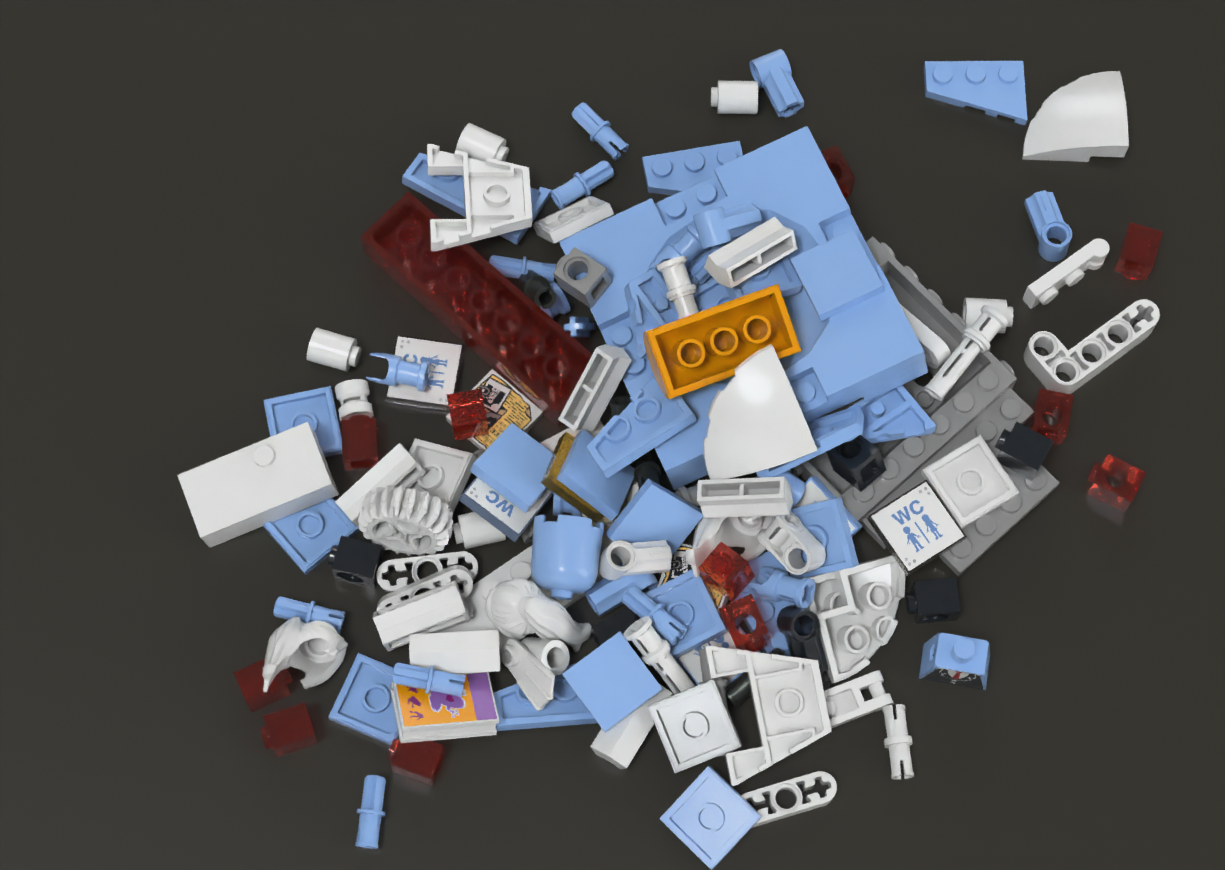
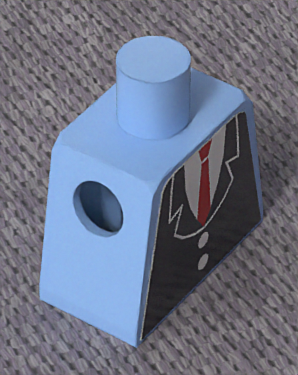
[919,633,990,690]

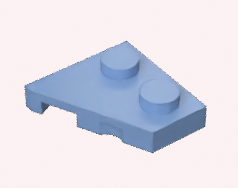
[624,268,679,359]
[849,385,936,444]

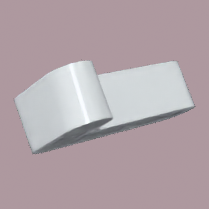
[1024,299,1160,397]

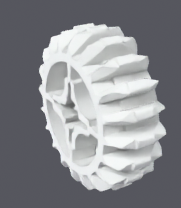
[358,485,453,556]

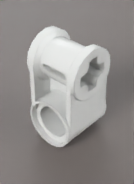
[757,511,826,575]

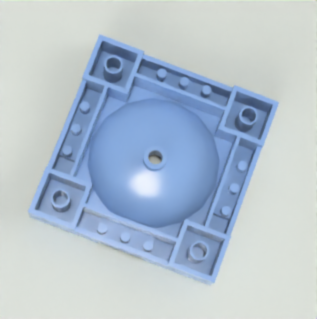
[559,126,928,490]

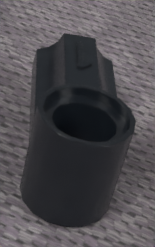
[776,605,828,675]

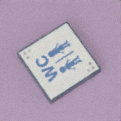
[459,477,554,542]

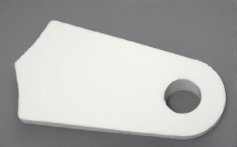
[501,639,555,711]

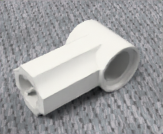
[598,540,672,580]

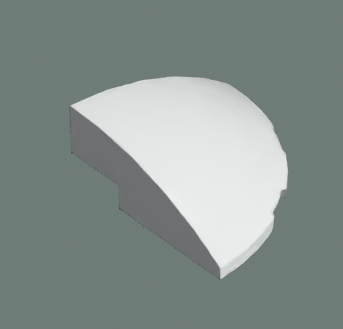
[1022,71,1129,162]
[703,344,818,480]
[802,554,905,683]

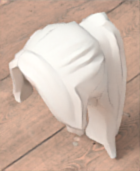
[685,515,775,577]
[484,578,592,653]
[262,616,348,692]

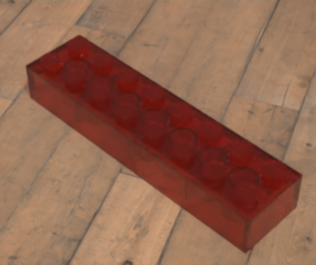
[360,191,592,427]

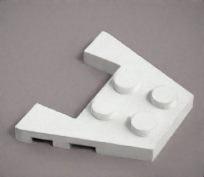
[427,144,533,251]
[704,645,832,786]

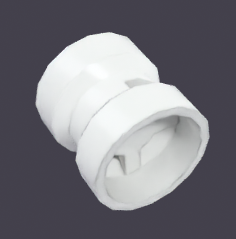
[335,379,374,424]

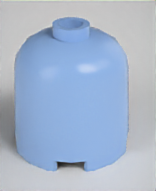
[531,514,604,600]

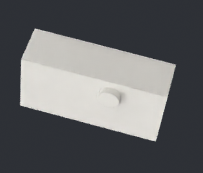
[177,422,339,548]

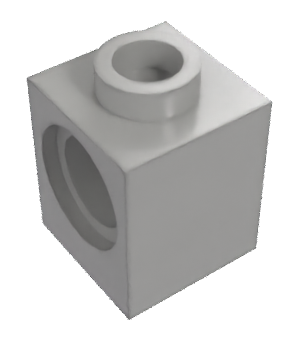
[553,247,613,308]

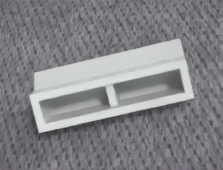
[704,217,798,288]
[558,344,632,432]
[335,443,426,528]
[697,476,793,518]
[373,580,470,651]
[409,630,501,674]
[590,684,673,769]

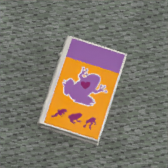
[390,672,499,743]

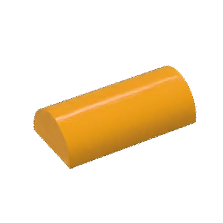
[643,284,801,399]

